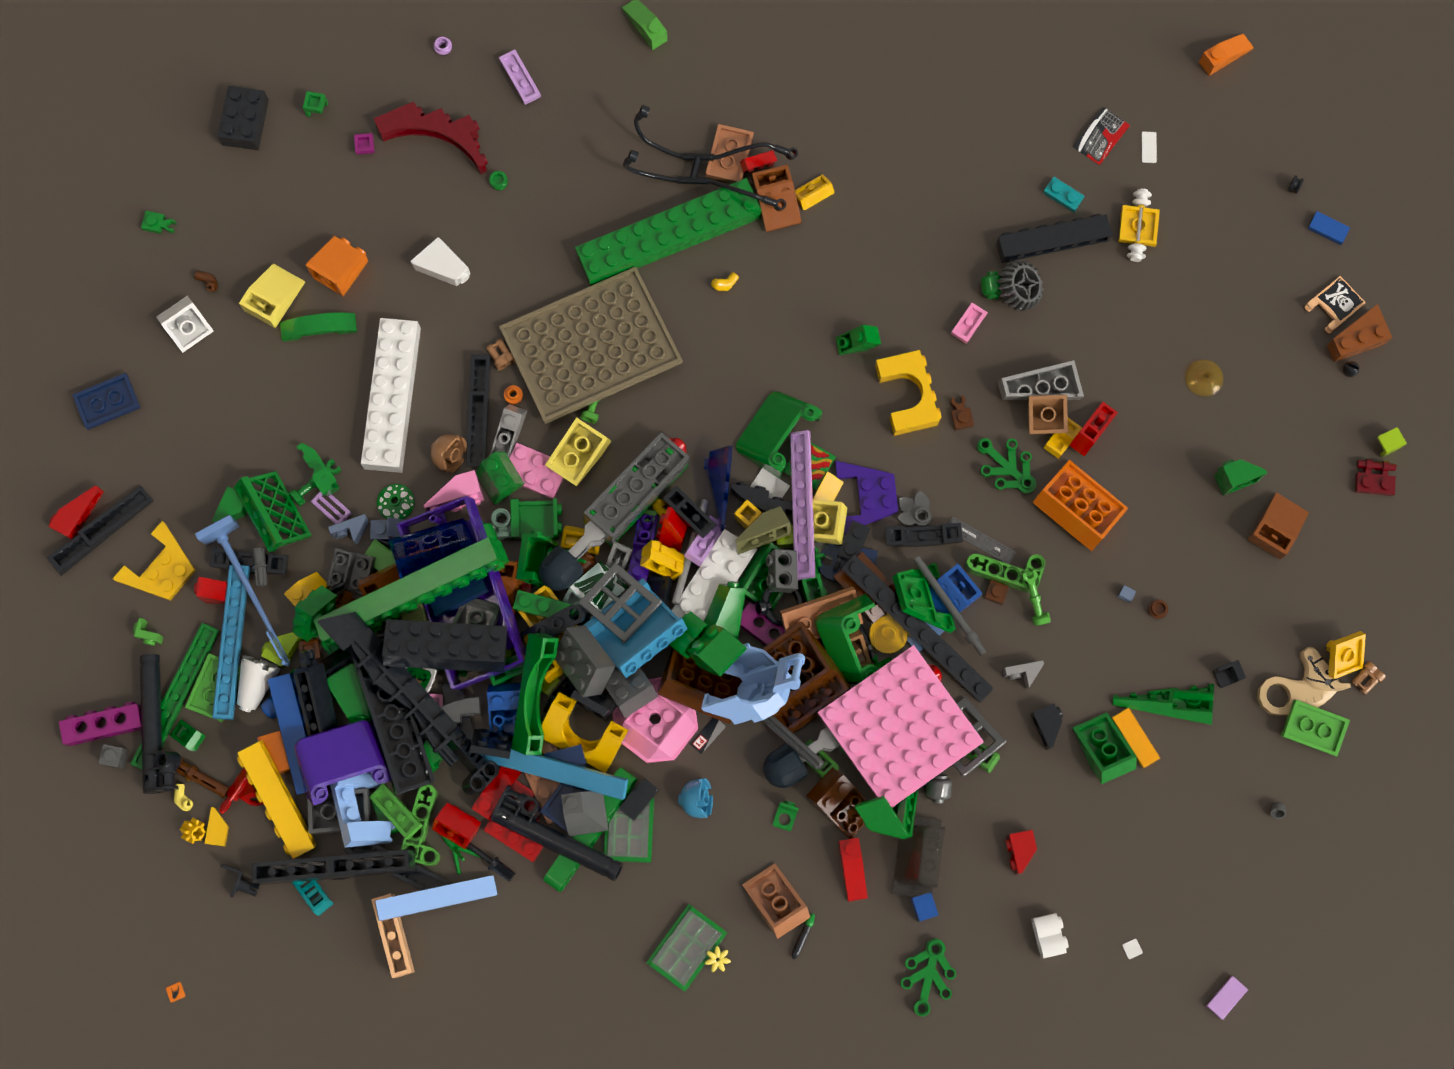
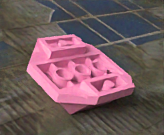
[612,677,698,763]

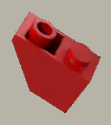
[656,506,687,553]
[194,577,227,604]
[1005,830,1037,875]

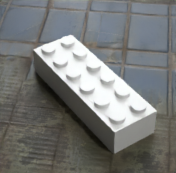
[672,529,757,621]

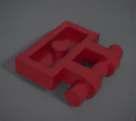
[1355,459,1397,496]

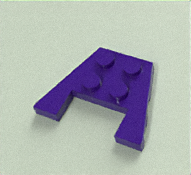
[835,461,898,535]

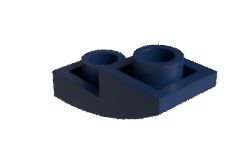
[543,744,586,765]

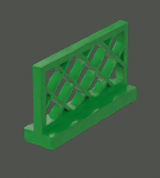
[233,471,312,552]

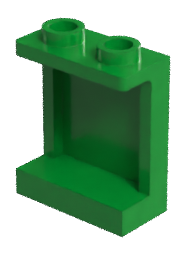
[511,498,562,541]
[516,531,558,588]

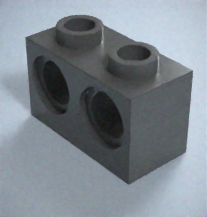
[766,549,798,593]

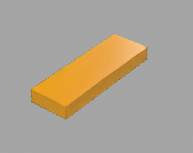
[1111,708,1160,769]

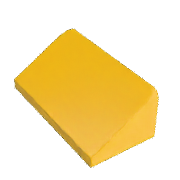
[795,174,834,210]
[813,472,844,501]
[561,525,600,555]

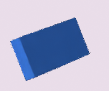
[1307,211,1350,245]

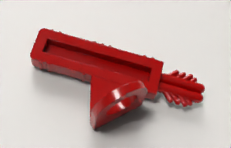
[219,767,264,814]

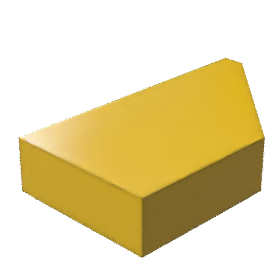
[204,807,229,847]

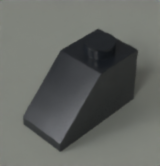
[1030,703,1063,750]

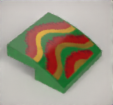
[783,442,837,490]

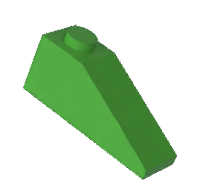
[622,0,667,50]

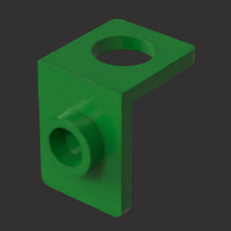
[773,801,799,832]

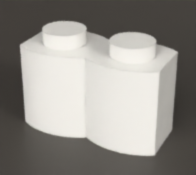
[1031,913,1069,958]

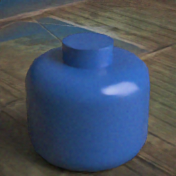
[261,697,277,719]

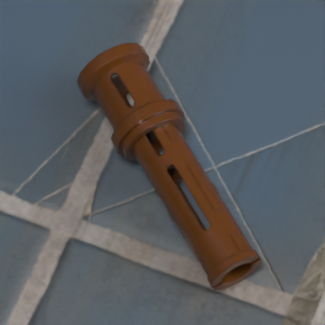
[177,758,230,799]

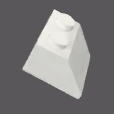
[156,295,213,353]

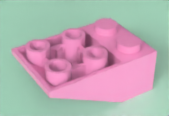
[424,470,485,512]

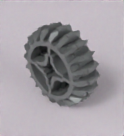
[997,260,1044,311]

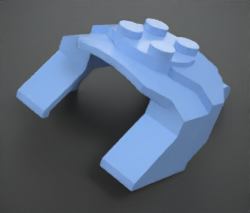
[701,643,805,725]

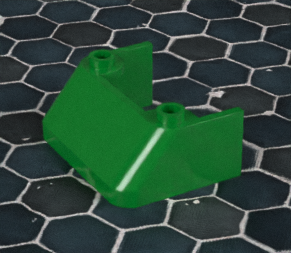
[815,594,892,684]
[855,790,918,839]

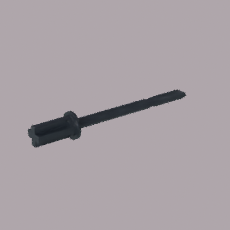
[433,817,516,882]

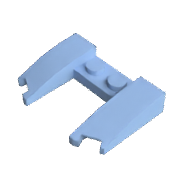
[330,772,395,847]

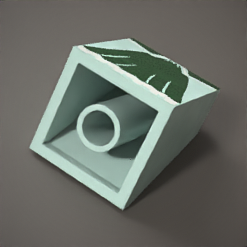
[562,561,628,619]

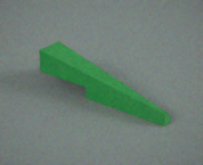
[1113,684,1214,725]

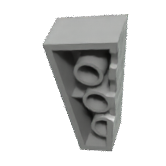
[998,360,1084,400]

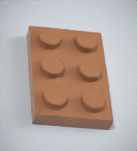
[705,124,754,183]

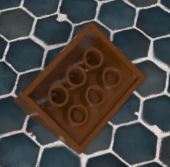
[657,647,742,724]

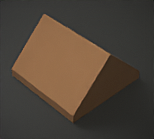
[1027,395,1068,434]

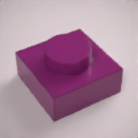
[354,133,375,155]

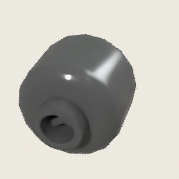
[926,774,952,803]

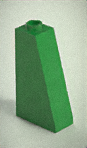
[704,581,746,640]

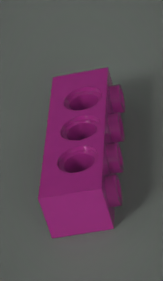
[740,602,785,647]
[59,702,141,747]

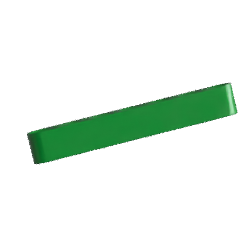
[543,767,637,893]

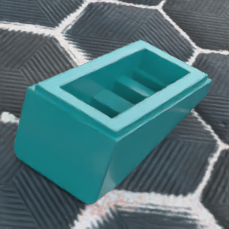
[293,880,334,916]

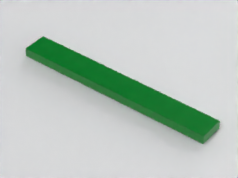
[130,623,221,770]

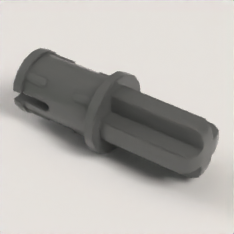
[252,548,268,587]

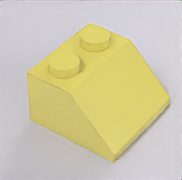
[813,500,847,545]

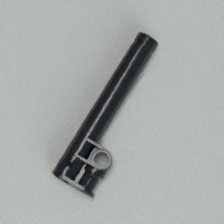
[140,654,181,794]
[491,785,623,881]

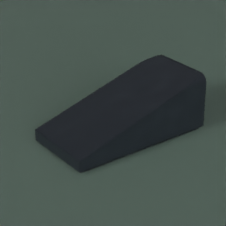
[619,777,659,821]

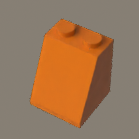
[306,236,368,297]

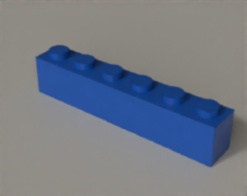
[268,673,308,794]

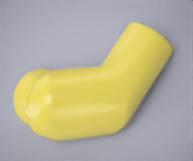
[174,784,193,811]

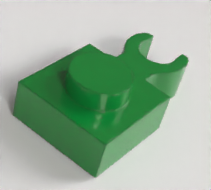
[141,211,177,234]

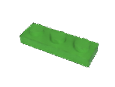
[369,783,423,840]

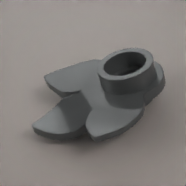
[897,491,932,526]

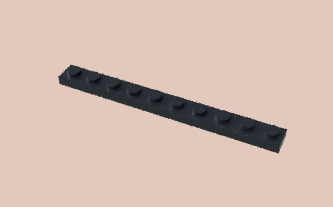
[840,554,994,703]

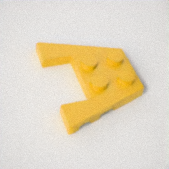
[113,521,196,601]

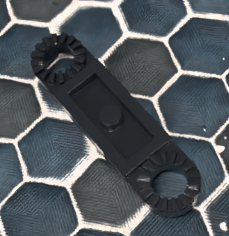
[520,604,586,649]

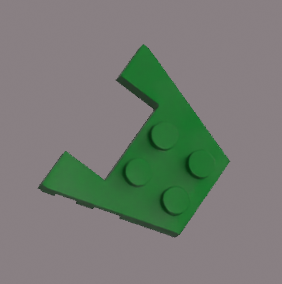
[892,563,956,633]

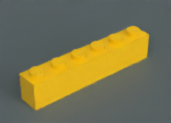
[237,740,317,859]

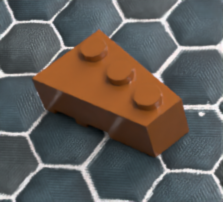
[1327,304,1393,362]

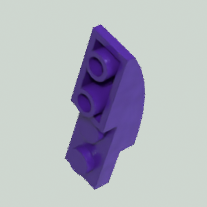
[628,514,658,582]

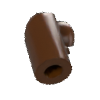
[194,270,218,292]

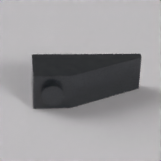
[663,486,717,538]

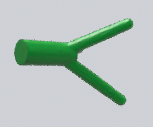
[442,836,480,875]

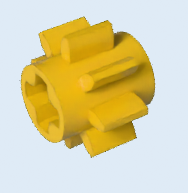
[180,817,206,844]

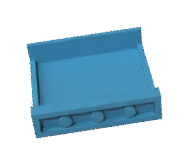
[584,579,688,678]

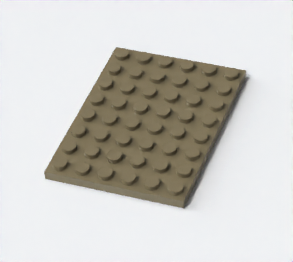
[499,267,683,424]

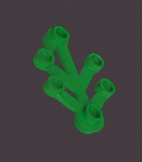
[976,438,1036,494]
[900,939,956,1017]

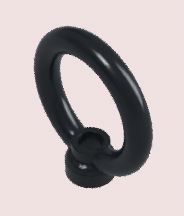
[755,581,805,627]

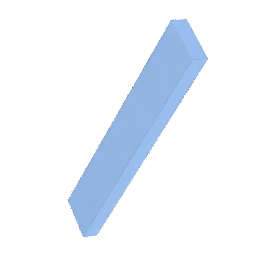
[375,875,497,921]

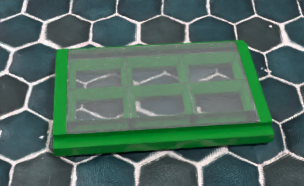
[604,790,654,863]
[647,904,727,992]

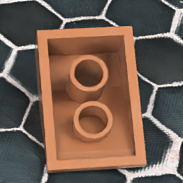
[742,863,810,939]

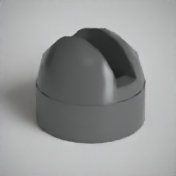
[1270,802,1287,819]

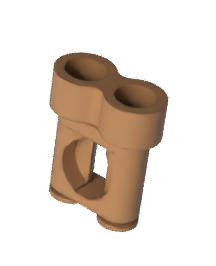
[486,339,515,371]
[1351,661,1386,695]

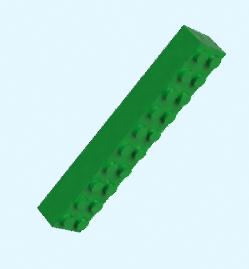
[575,178,762,286]
[313,537,509,644]

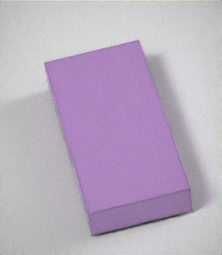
[1206,976,1248,1020]

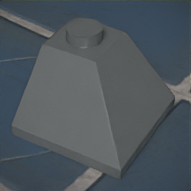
[561,791,609,836]

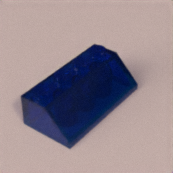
[388,518,473,579]

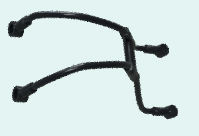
[623,105,798,212]

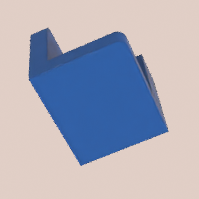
[910,893,939,922]

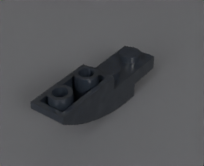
[731,482,793,515]

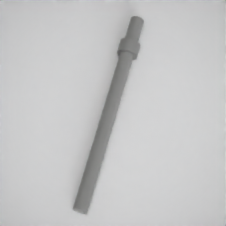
[672,499,709,605]

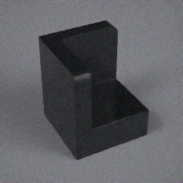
[1213,660,1246,688]

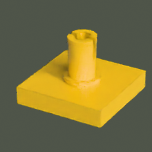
[1326,631,1366,679]

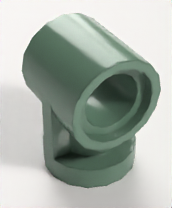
[491,508,512,540]

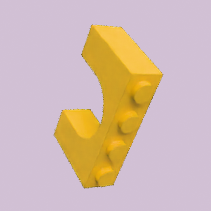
[875,350,941,436]
[541,692,629,773]

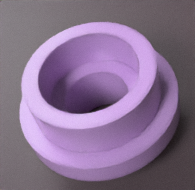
[434,37,452,55]

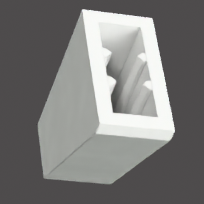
[411,237,470,286]

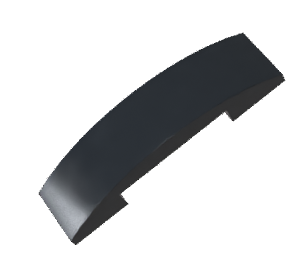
[885,523,963,547]
[209,548,289,575]

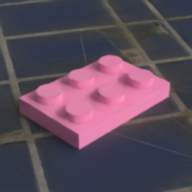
[509,443,563,500]

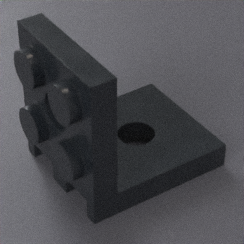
[570,690,617,723]

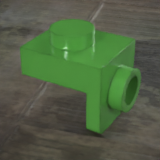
[133,618,163,646]

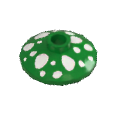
[377,484,415,520]

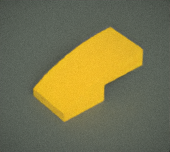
[1044,418,1082,459]

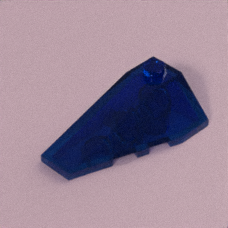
[704,446,733,531]

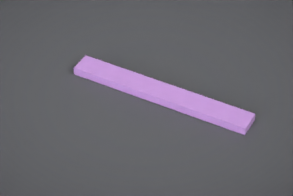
[790,430,815,580]

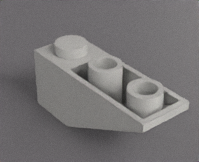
[490,404,527,458]

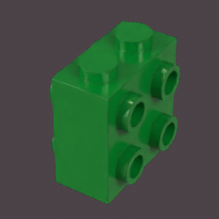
[292,585,337,642]

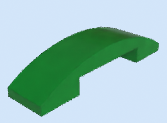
[280,313,357,342]

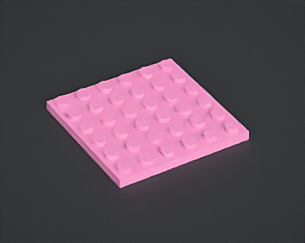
[817,645,984,807]

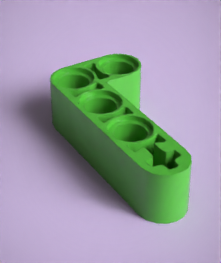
[965,554,1045,593]
[401,785,440,866]

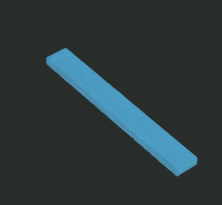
[212,565,250,720]
[480,747,628,800]

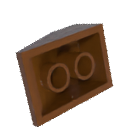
[833,552,898,623]

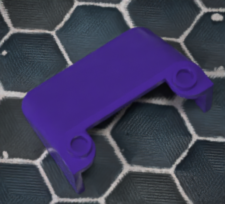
[294,720,390,806]

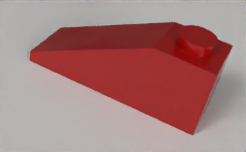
[1069,402,1118,456]
[48,485,104,539]
[471,766,522,821]
[838,838,868,902]

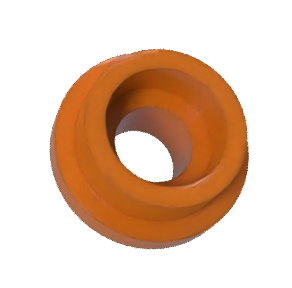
[504,385,523,404]

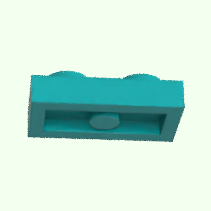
[1043,177,1085,213]

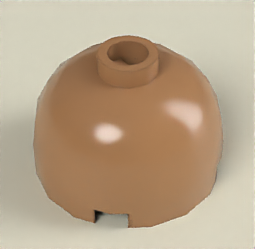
[431,434,467,473]

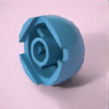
[678,778,713,818]

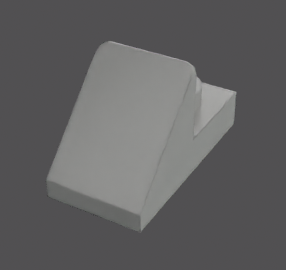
[1002,660,1044,689]

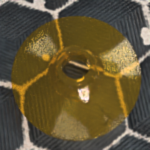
[1185,360,1223,396]

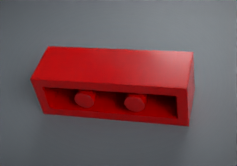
[740,150,777,173]

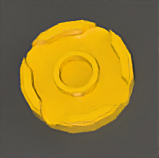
[869,615,908,654]

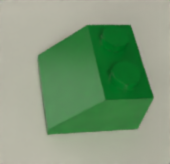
[476,452,525,505]
[1214,459,1267,496]
[687,624,747,677]

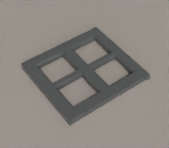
[579,563,662,643]
[952,697,1007,777]

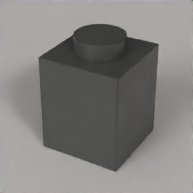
[98,744,129,770]

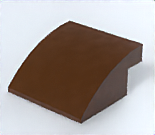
[763,621,852,734]

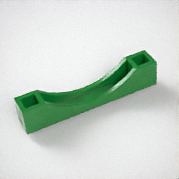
[511,633,559,755]

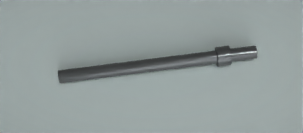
[913,556,986,656]

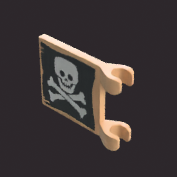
[1304,276,1366,334]

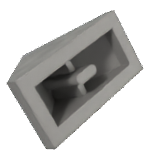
[606,542,633,579]

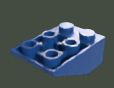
[929,564,983,618]
[487,683,521,742]

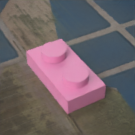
[951,303,988,344]

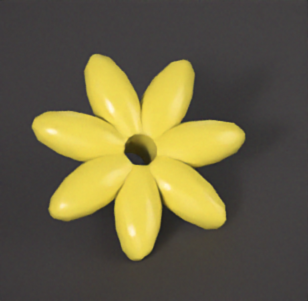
[705,946,731,972]

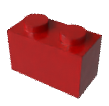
[432,802,481,849]

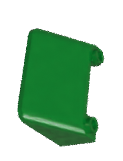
[736,391,823,479]

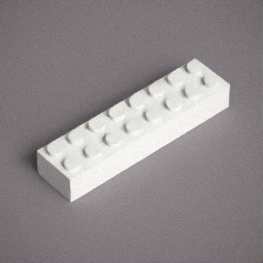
[361,318,421,473]

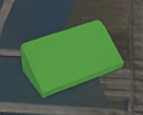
[365,539,402,571]

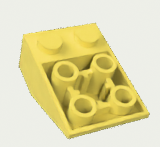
[239,264,305,328]

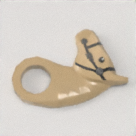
[1257,647,1351,716]

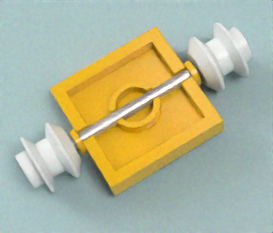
[1118,189,1160,262]

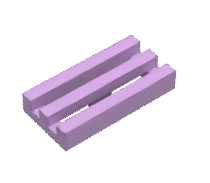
[311,492,352,524]

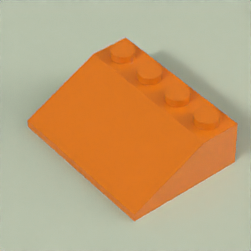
[1032,460,1128,552]

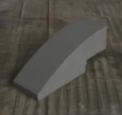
[441,697,482,725]

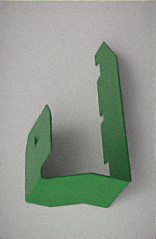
[296,443,340,496]

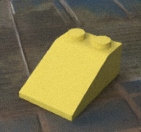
[545,417,611,486]

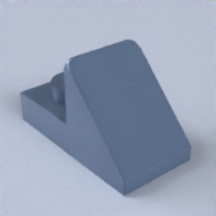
[328,514,369,545]
[370,517,410,541]

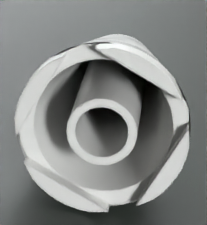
[237,656,280,712]

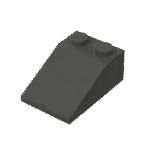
[453,598,501,626]

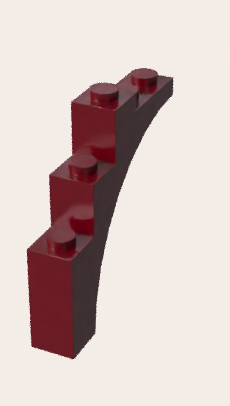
[374,101,488,174]

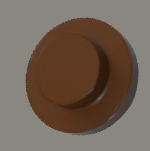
[1149,599,1168,619]

